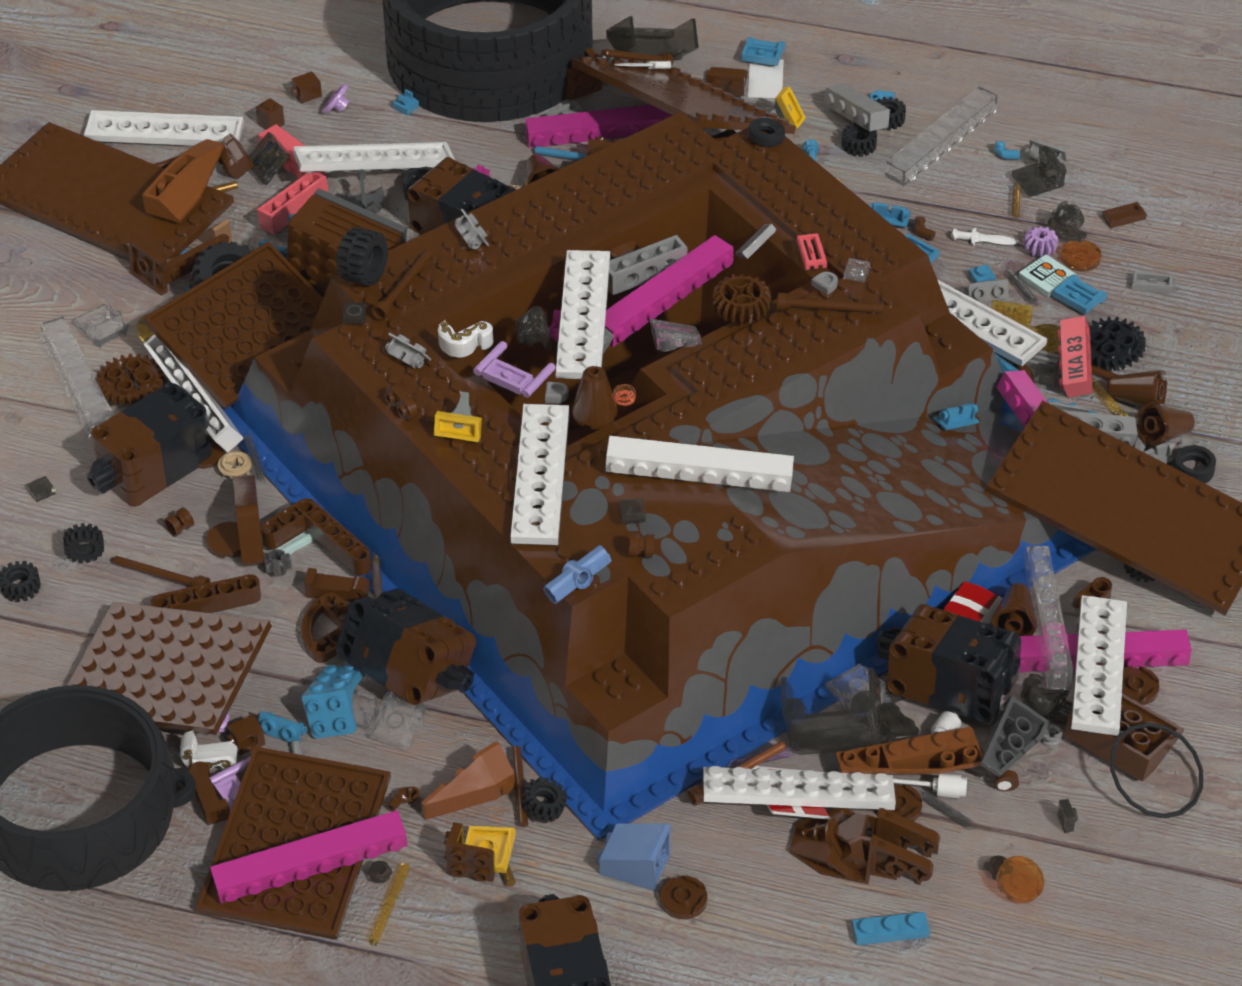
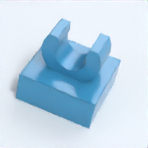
[392,89,419,116]

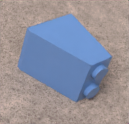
[597,823,671,891]

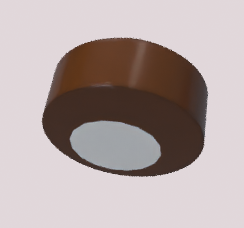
[995,770,1019,791]

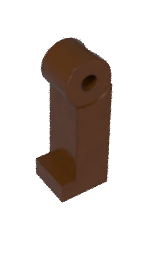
[304,568,371,602]
[189,761,230,825]

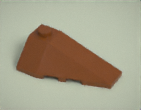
[421,741,515,820]

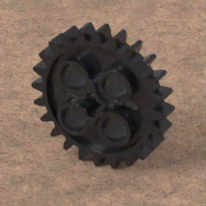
[1089,316,1146,371]

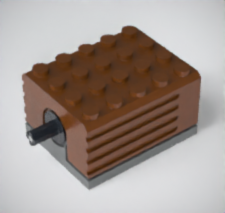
[287,188,407,295]

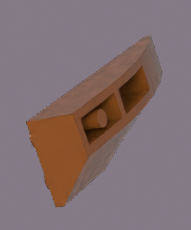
[142,139,224,223]
[835,726,982,775]

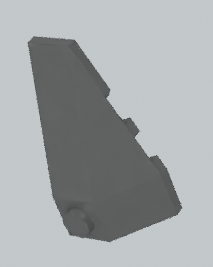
[980,696,1050,777]

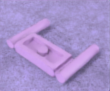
[473,341,556,398]
[209,756,251,812]

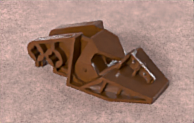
[790,807,940,885]

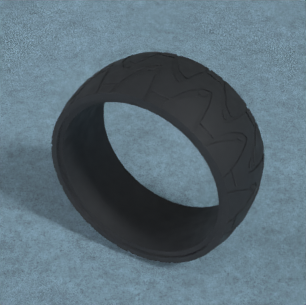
[0,685,176,891]

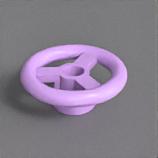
[322,83,349,114]

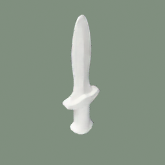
[614,61,671,69]
[951,228,1019,246]

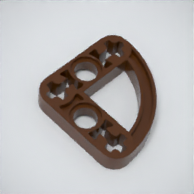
[302,593,349,663]

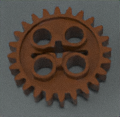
[96,353,165,407]

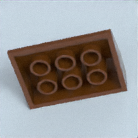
[1063,693,1184,781]

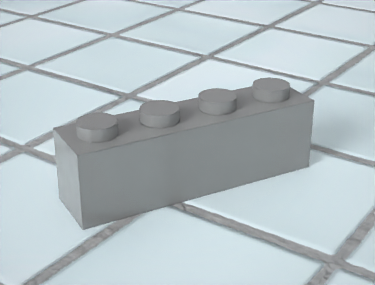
[824,83,890,131]

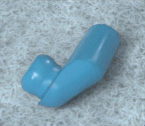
[994,141,1020,160]

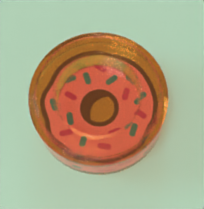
[613,384,636,406]

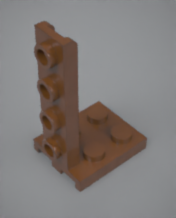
[129,234,229,295]

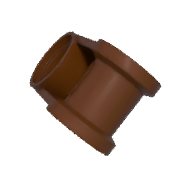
[1072,577,1112,609]

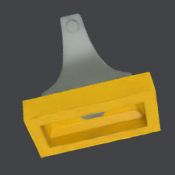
[766,86,806,129]
[434,392,482,442]

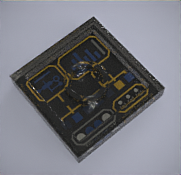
[249,132,291,185]

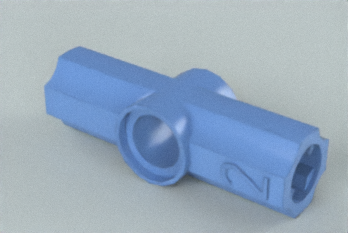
[543,545,612,604]

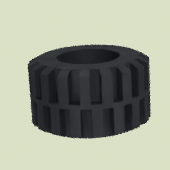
[336,227,388,286]

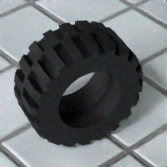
[189,242,254,290]

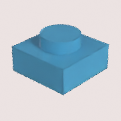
[969,264,996,283]

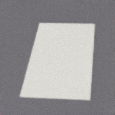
[748,59,784,98]

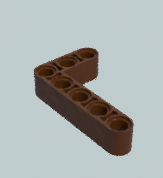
[233,474,265,567]
[261,498,372,575]
[151,574,261,613]

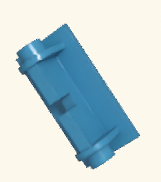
[870,202,911,228]
[933,403,980,430]
[259,711,308,743]

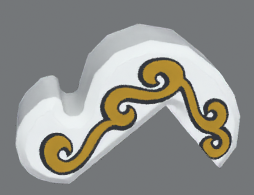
[438,321,493,358]
[179,730,238,771]

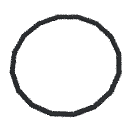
[1110,722,1203,819]

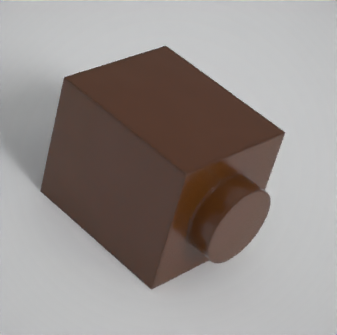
[291,71,322,104]
[256,98,285,130]

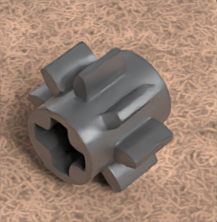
[264,549,292,577]

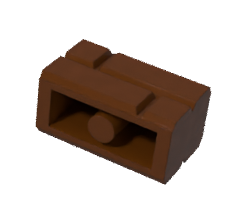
[218,133,254,179]

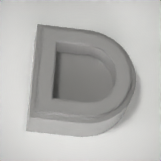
[811,272,838,295]
[545,382,569,404]

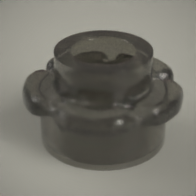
[368,861,392,883]

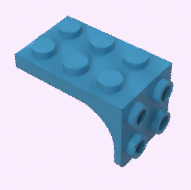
[302,663,365,739]

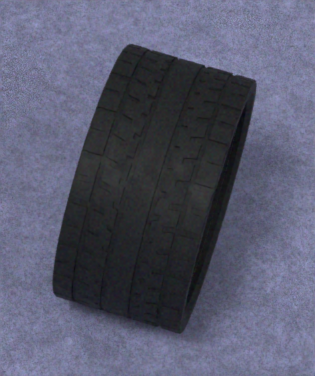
[382,0,593,122]

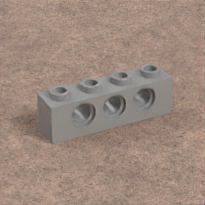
[608,235,688,295]
[1062,410,1138,447]

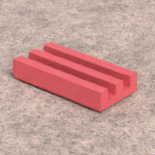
[797,234,827,270]

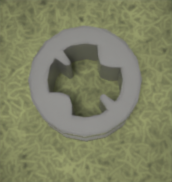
[1041,724,1062,747]

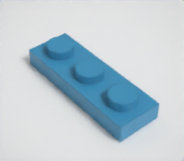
[852,912,930,945]

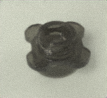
[984,855,1013,881]

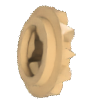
[218,451,252,479]

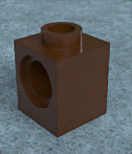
[227,714,265,755]

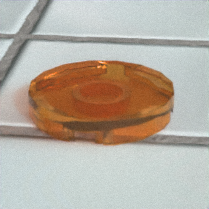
[1061,240,1101,272]
[996,856,1045,904]

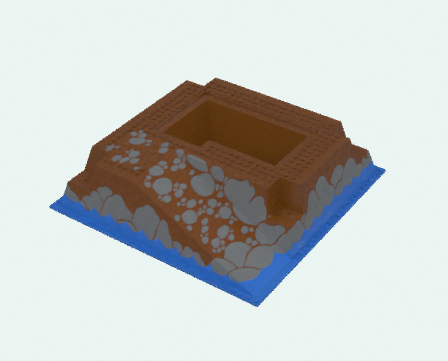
[216,111,1097,840]

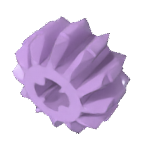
[1023,225,1058,258]

